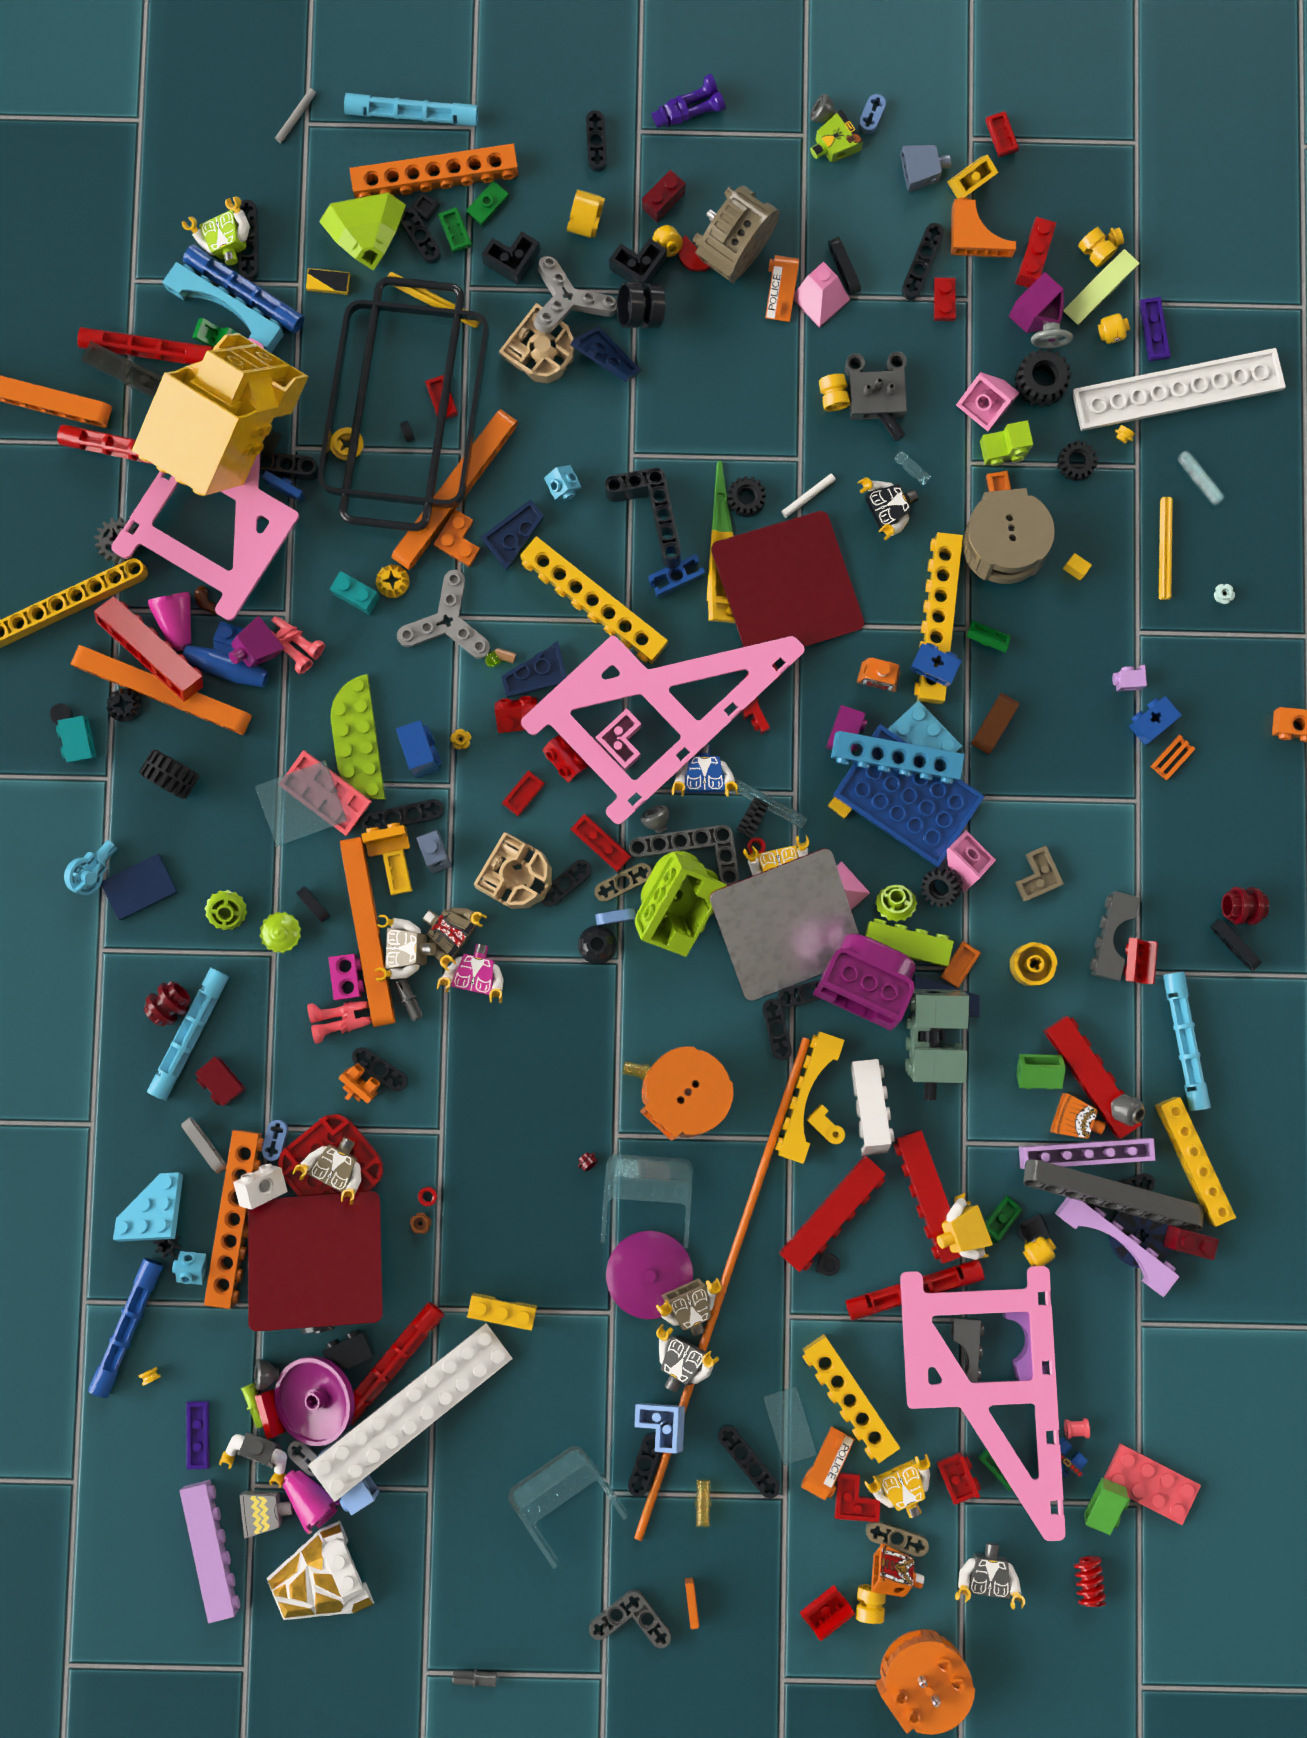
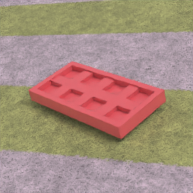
[279,750,372,836]
[1104,1443,1201,1525]

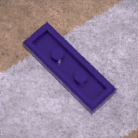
[1139,297,1171,361]
[186,1401,210,1470]

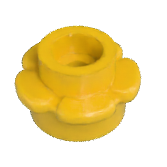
[1107,228,1124,248]
[1115,425,1135,444]
[450,729,471,750]

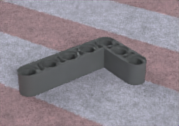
[629,825,739,886]

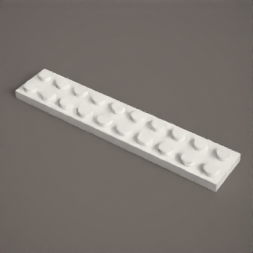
[1072,348,1286,431]
[308,1323,513,1502]

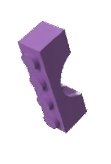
[1002,1312,1048,1381]

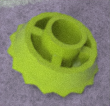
[875,885,917,922]
[205,890,247,930]
[259,912,301,953]

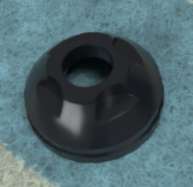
[578,925,617,964]

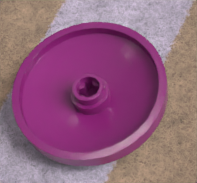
[606,1230,693,1319]
[275,1356,355,1446]

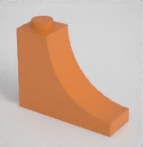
[951,197,1016,258]

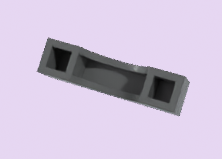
[1089,891,1140,982]
[949,1316,984,1409]

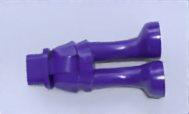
[651,73,726,128]

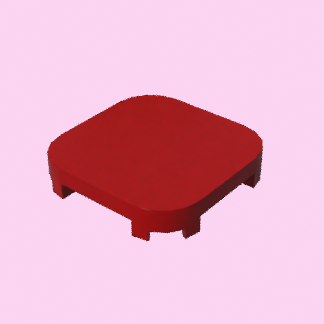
[278,1114,384,1197]

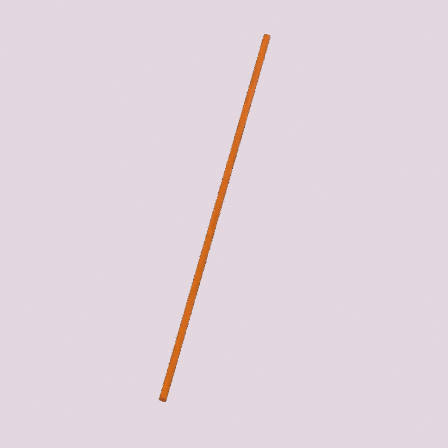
[634,1037,811,1541]

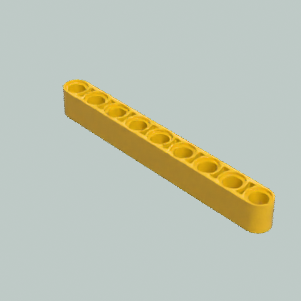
[0,558,148,648]

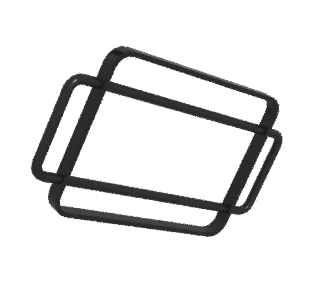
[318,277,489,532]

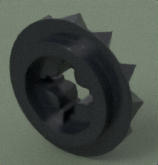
[106,688,141,722]

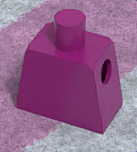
[229,616,284,667]

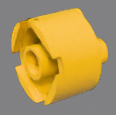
[567,189,605,238]
[1009,942,1057,986]

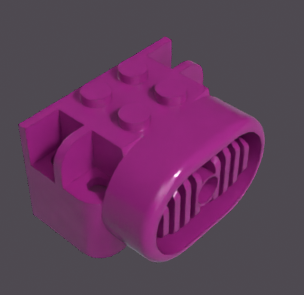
[813,934,916,1031]

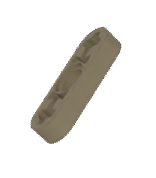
[595,863,652,902]
[866,1521,929,1557]

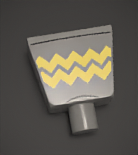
[240,1490,294,1538]

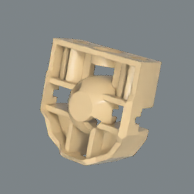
[499,303,575,383]
[474,832,552,909]

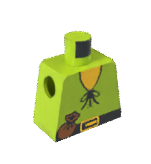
[810,109,863,162]

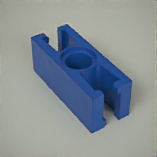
[648,554,705,599]

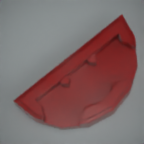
[678,235,711,272]

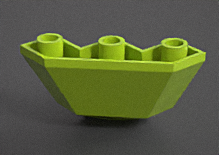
[319,192,406,271]

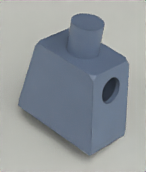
[900,145,951,192]
[417,829,452,874]

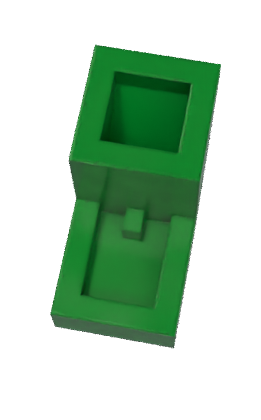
[192,318,245,347]

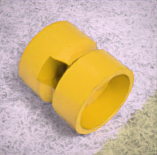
[1078,227,1117,268]
[819,374,851,412]
[855,1584,886,1624]

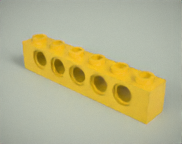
[1154,1097,1236,1227]
[802,1334,900,1463]

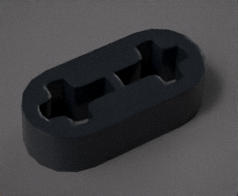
[296,886,331,923]

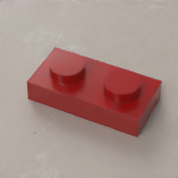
[934,278,956,321]

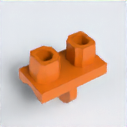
[338,1063,381,1104]

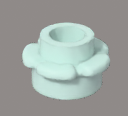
[1214,584,1235,604]

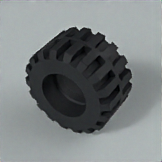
[1015,348,1071,407]
[139,749,199,799]

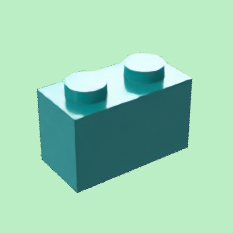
[330,571,380,615]
[56,716,97,763]

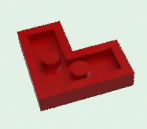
[834,1472,880,1522]

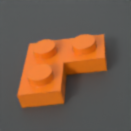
[433,509,480,568]

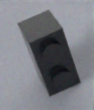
[322,1329,375,1371]

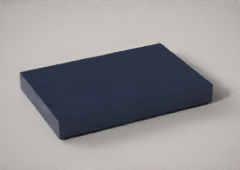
[101,854,178,921]

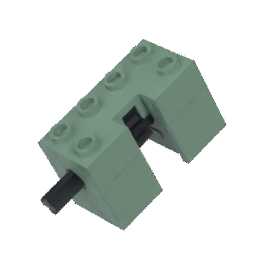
[905,989,969,1101]

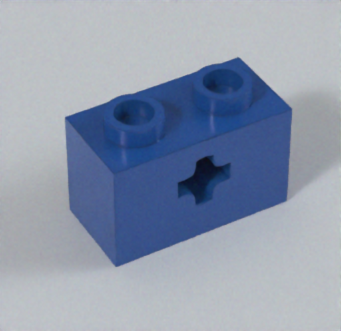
[910,643,962,687]
[1128,696,1182,745]

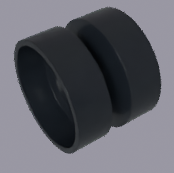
[617,282,665,329]

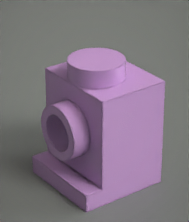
[1112,665,1147,691]

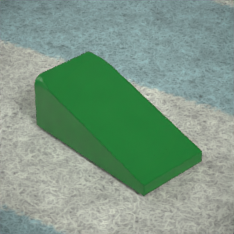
[984,1195,1023,1244]

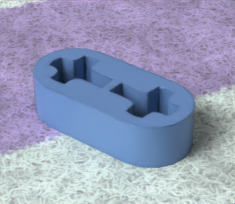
[859,94,886,134]
[595,908,636,926]
[262,1120,288,1161]

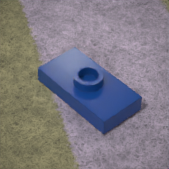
[262,471,305,503]

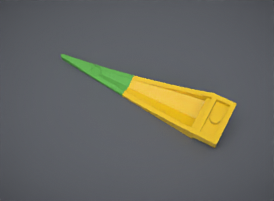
[706,460,735,623]

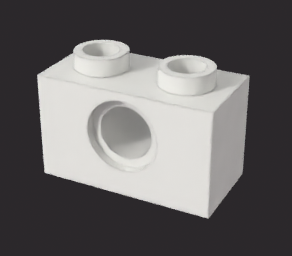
[233,1164,288,1210]

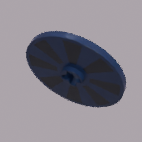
[1109,1211,1172,1268]

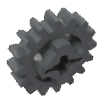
[94,517,142,564]

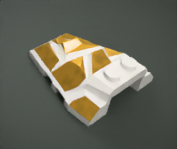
[267,1520,374,1620]

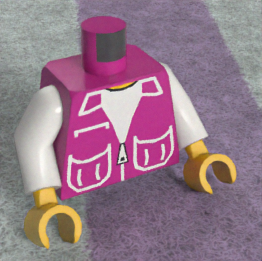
[437,944,504,1003]

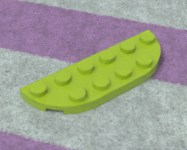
[331,674,386,800]

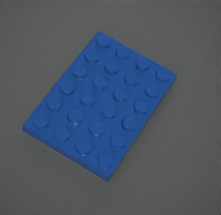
[832,724,985,867]

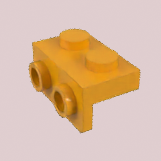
[361,823,410,857]

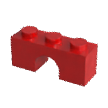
[1015,217,1057,288]

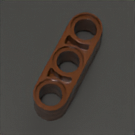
[971,692,1020,755]

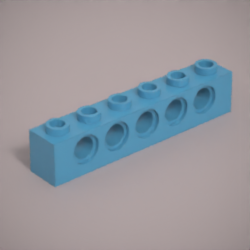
[831,731,965,784]

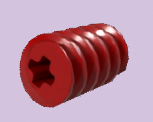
[1074,1556,1106,1607]

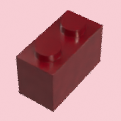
[642,169,686,222]
[195,1056,246,1106]
[1163,1225,1219,1260]

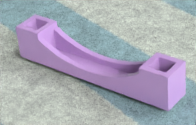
[1055,1197,1180,1297]

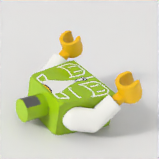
[182,196,250,265]

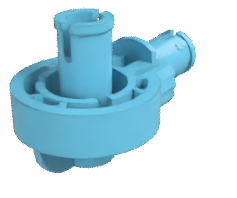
[64,840,117,895]

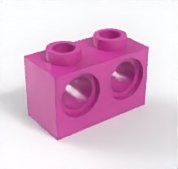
[328,954,365,1001]

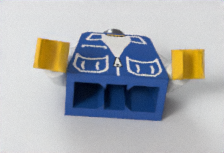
[671,744,738,797]

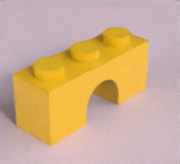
[467,1293,537,1331]

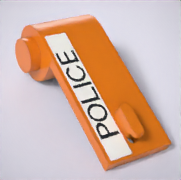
[765,255,799,322]
[801,1426,855,1500]

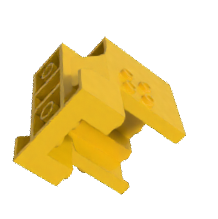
[132,333,309,496]

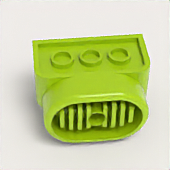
[635,851,727,957]

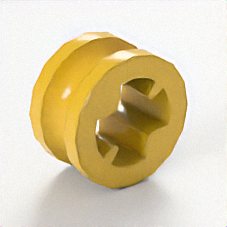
[138,1367,161,1385]

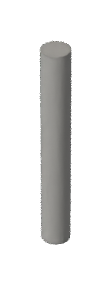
[275,88,317,143]

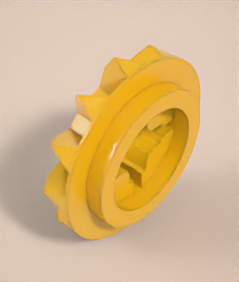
[330,427,364,461]
[375,564,410,598]

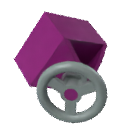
[1009,272,1073,348]

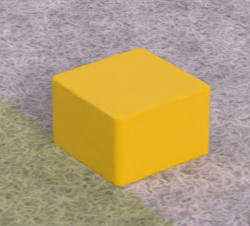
[1063,553,1092,580]

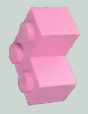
[596,708,641,772]

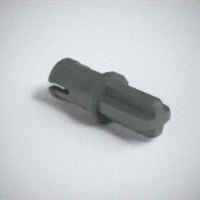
[394,978,423,1021]
[452,1669,497,1688]

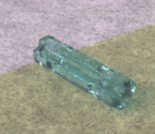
[894,451,931,485]

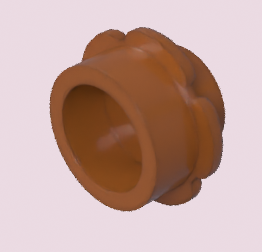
[410,1212,431,1234]

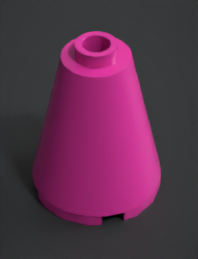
[148,592,191,652]
[283,1470,341,1534]

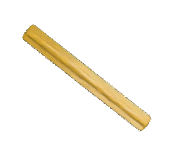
[387,272,480,328]
[1159,497,1173,600]

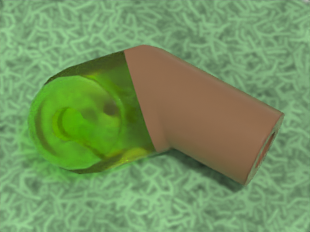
[485,648,516,667]

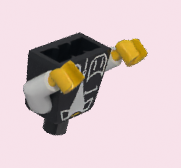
[857,477,918,540]

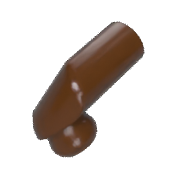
[194,586,217,615]

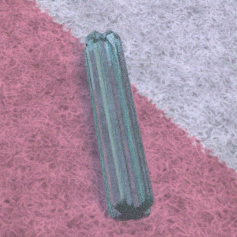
[1178,451,1224,505]

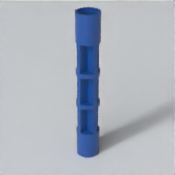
[183,244,305,334]
[88,1258,164,1398]

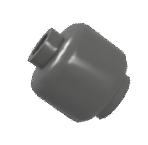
[1111,1094,1145,1126]

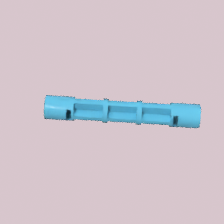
[344,93,478,127]
[147,967,230,1101]
[1163,971,1211,1111]

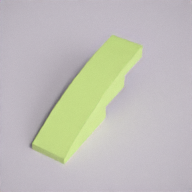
[1063,249,1140,326]

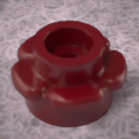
[578,1152,598,1172]

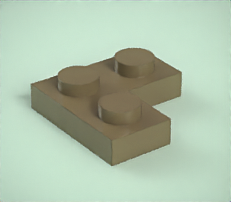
[1015,846,1064,902]

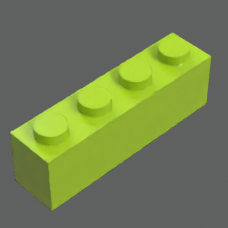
[865,919,954,967]

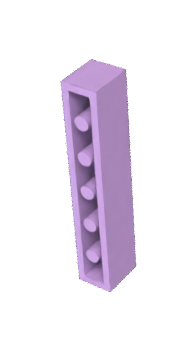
[1018,1138,1155,1169]
[179,1480,240,1623]

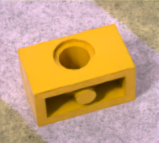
[947,154,999,199]

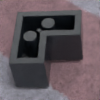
[481,231,540,285]
[609,238,667,286]

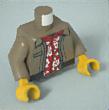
[423,908,487,971]

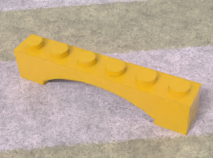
[775,1032,845,1164]

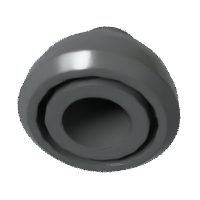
[810,93,838,123]
[640,805,669,833]
[254,1359,279,1390]

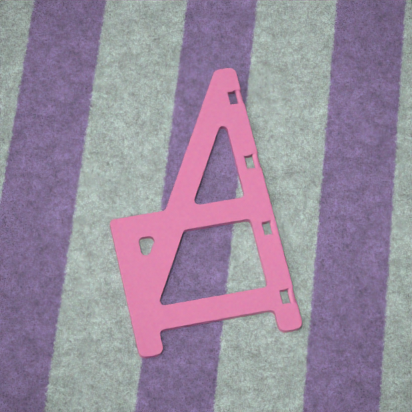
[112,338,299,621]
[521,636,804,825]
[900,1266,1065,1541]

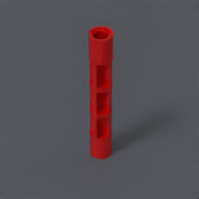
[77,327,214,365]
[57,424,153,464]
[845,1259,985,1321]
[351,1301,445,1425]

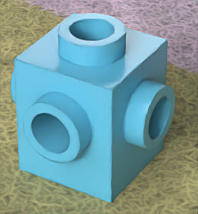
[544,465,581,500]
[172,1251,208,1285]

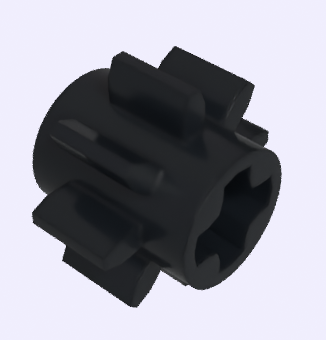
[153,1236,182,1258]

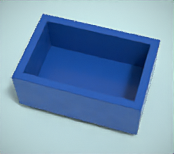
[396,720,442,779]

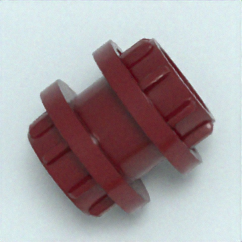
[1221,887,1269,925]
[144,981,191,1027]

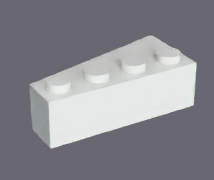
[851,1059,894,1156]

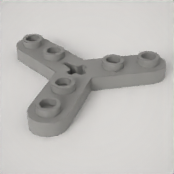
[534,256,617,333]
[397,570,490,659]

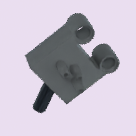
[844,351,907,441]

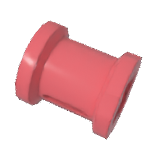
[1064,1418,1090,1440]

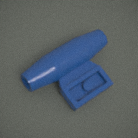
[183,621,269,687]

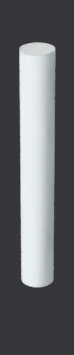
[781,474,836,518]

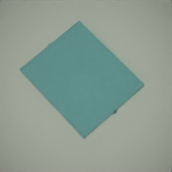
[255,760,347,846]

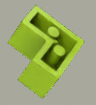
[980,420,1033,466]

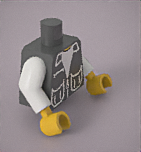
[656,1324,719,1392]
[219,1432,287,1488]
[955,1542,1025,1609]

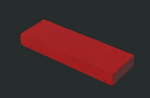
[570,814,632,873]

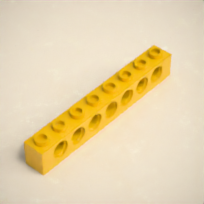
[914,532,963,704]
[520,536,668,664]

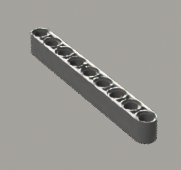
[1023,1159,1204,1231]

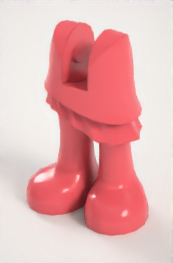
[271,616,325,675]
[307,1001,372,1044]

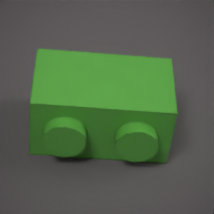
[1016,1054,1066,1089]
[1084,1478,1130,1535]

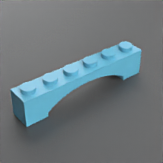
[162,262,284,353]

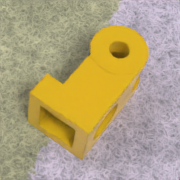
[806,1104,845,1144]

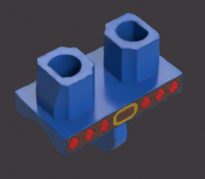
[1059,1437,1088,1478]

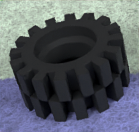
[1057,440,1098,481]
[728,476,766,517]
[736,797,769,838]
[921,866,963,908]

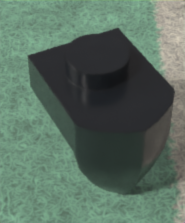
[1016,1214,1050,1243]

